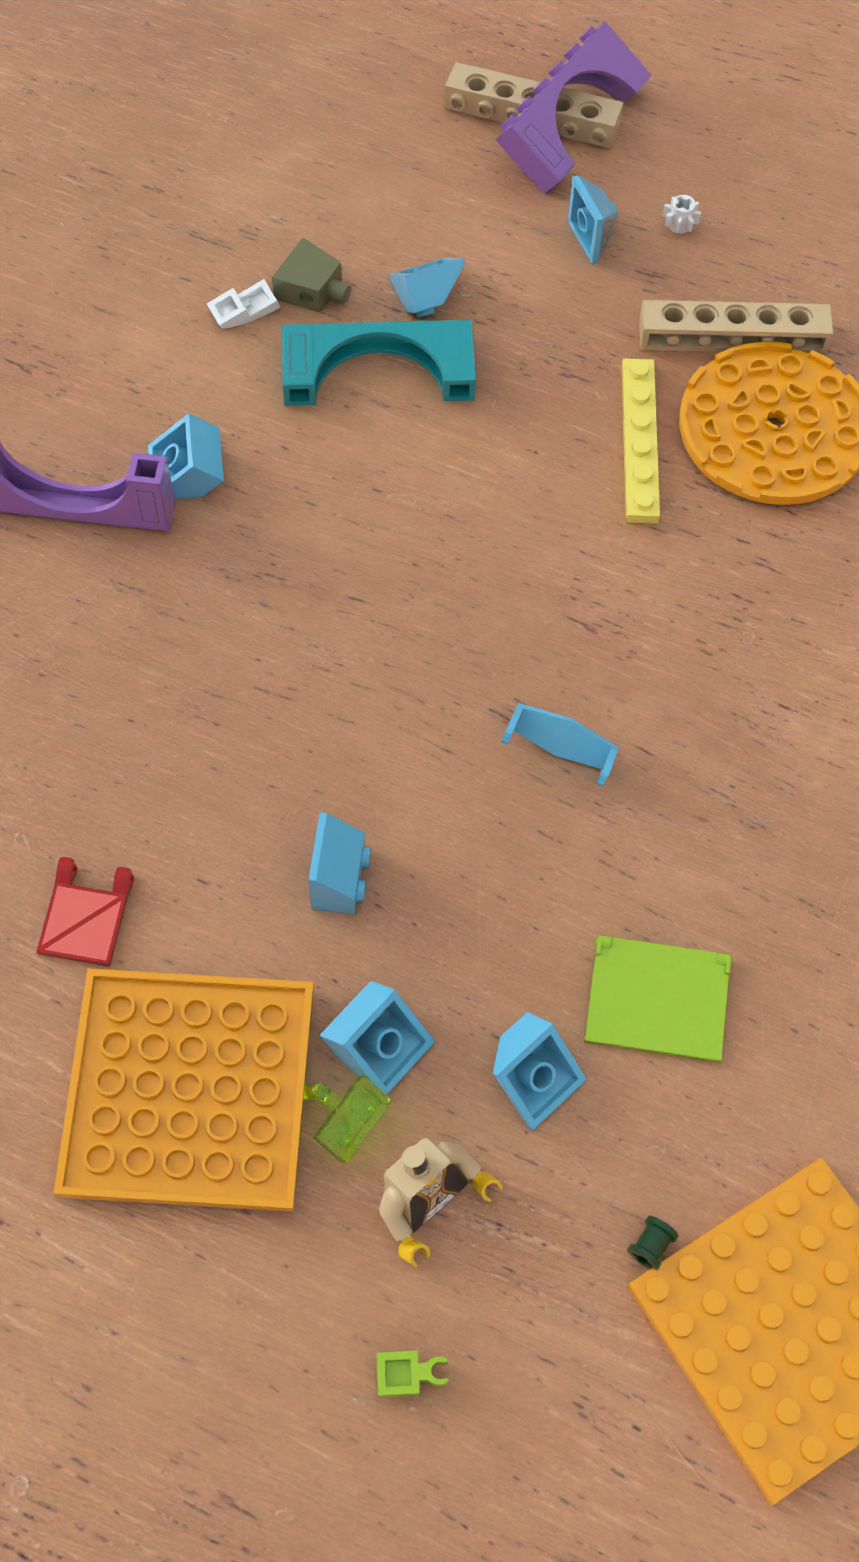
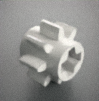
[663,195,702,234]

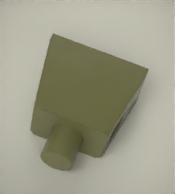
[272,238,351,312]

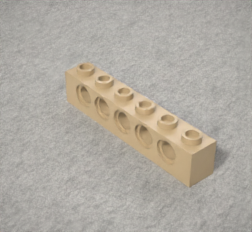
[444,62,624,149]
[639,300,833,354]

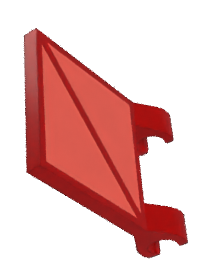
[36,857,134,967]

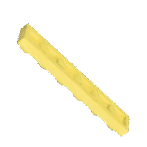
[621,359,660,524]

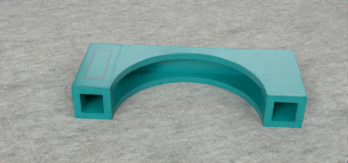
[282,320,476,406]

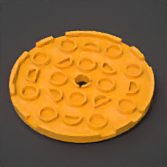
[679,342,859,505]

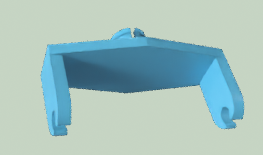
[501,703,619,787]

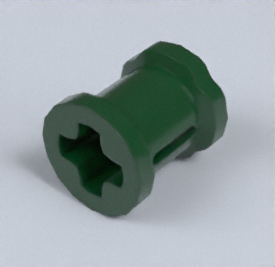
[627,1216,679,1271]

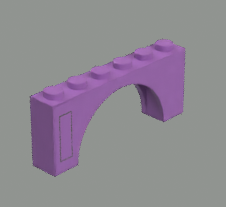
[496,21,651,194]
[0,442,176,532]

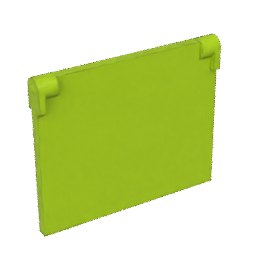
[584,935,732,1063]

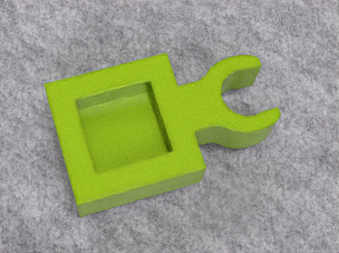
[376,1350,449,1398]

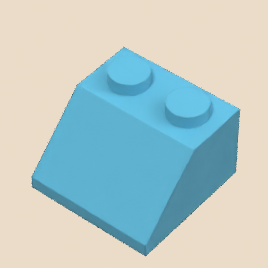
[148,413,224,499]
[308,812,371,914]
[320,981,435,1097]

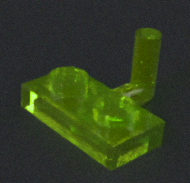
[304,1076,393,1163]

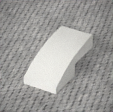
[207,279,281,329]

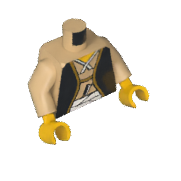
[379,1137,503,1267]

